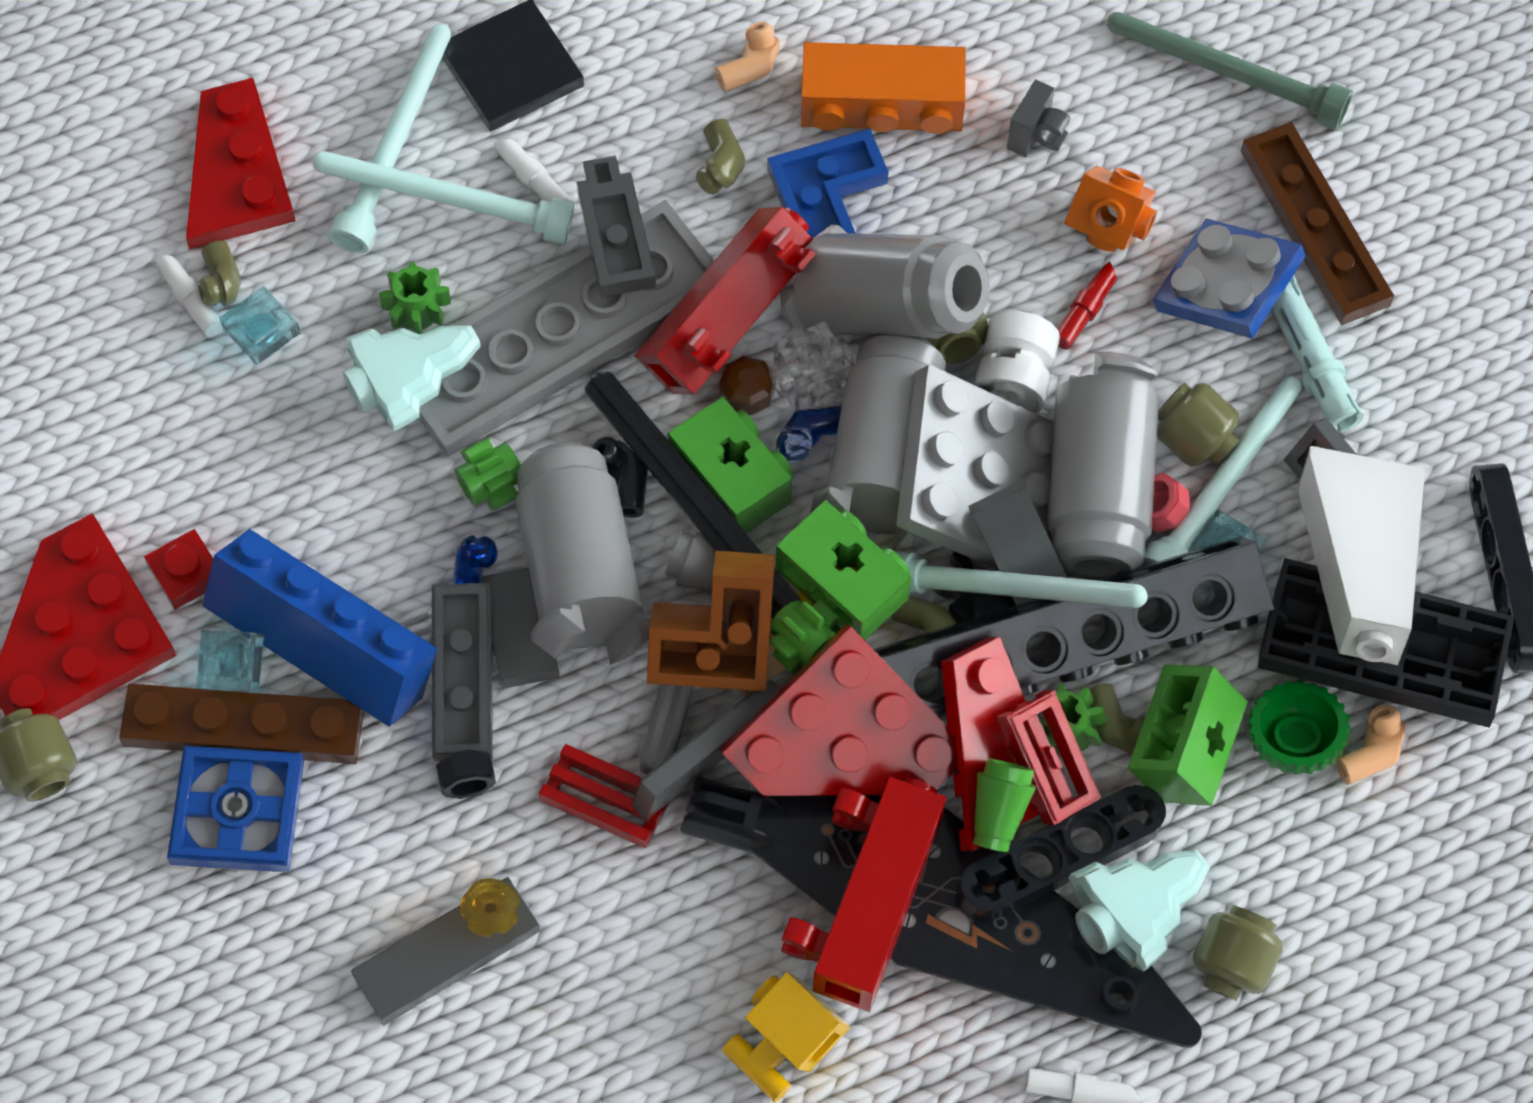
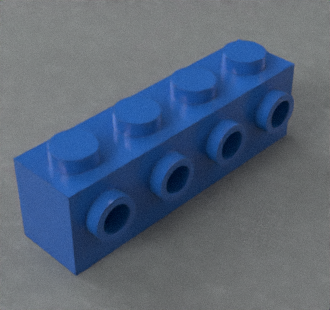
[202,529,437,727]

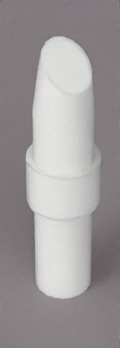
[494,139,572,202]
[155,255,224,337]
[1025,1068,1141,1103]

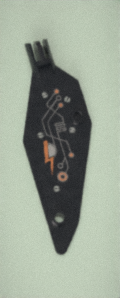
[680,776,1202,1048]

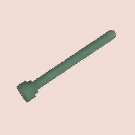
[1107,12,1353,131]

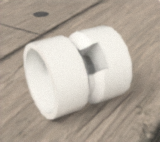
[973,311,1060,413]

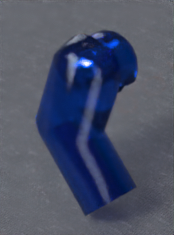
[776,405,842,462]
[452,535,498,584]

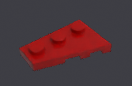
[186,78,296,250]
[941,637,1057,851]

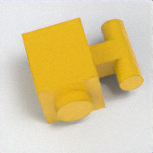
[722,972,851,1103]

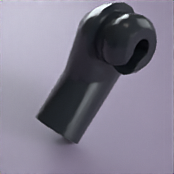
[592,437,648,518]

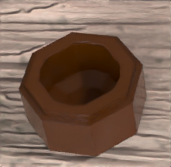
[720,356,775,415]

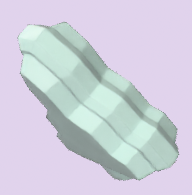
[343,325,481,432]
[1068,850,1210,972]

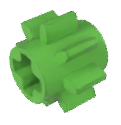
[379,262,451,335]
[454,438,521,511]
[769,599,841,673]
[1039,683,1107,754]

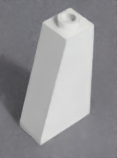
[1298,446,1425,665]

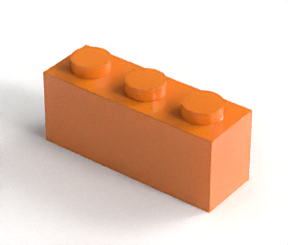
[801,42,966,134]

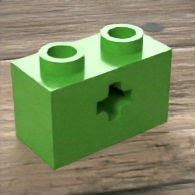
[668,396,794,533]
[775,500,911,640]
[1127,664,1248,806]

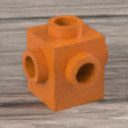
[1064,165,1157,252]

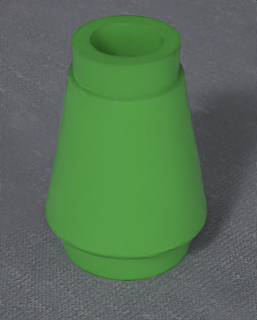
[973,759,1036,852]

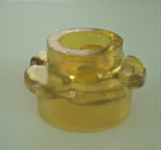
[460,878,520,937]

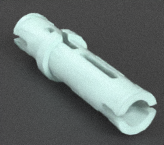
[1272,277,1364,432]

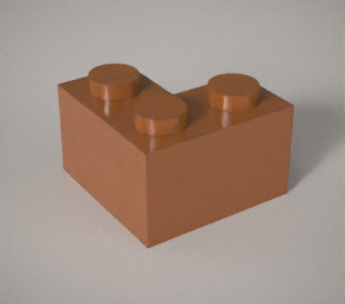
[647,551,775,691]

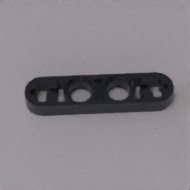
[1469,463,1533,673]
[956,785,1166,922]

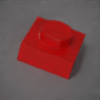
[144,528,213,610]

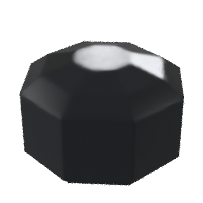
[436,749,496,799]

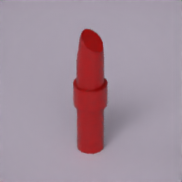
[1057,261,1117,350]

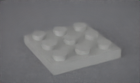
[896,364,1054,570]

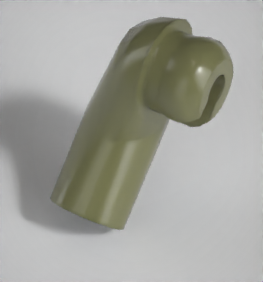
[696,118,745,194]
[198,240,241,306]
[891,596,957,633]
[1090,683,1145,754]

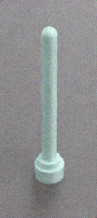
[327,24,451,254]
[312,151,575,245]
[1140,375,1303,567]
[893,550,1147,608]

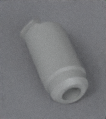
[780,225,989,342]
[810,334,946,551]
[1047,352,1159,580]
[515,442,651,665]

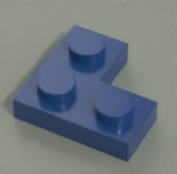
[767,128,889,238]

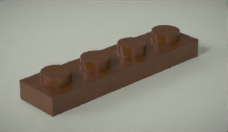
[1240,122,1394,326]
[119,683,364,764]

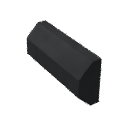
[1257,558,1514,728]

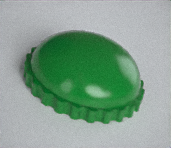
[1248,681,1350,775]

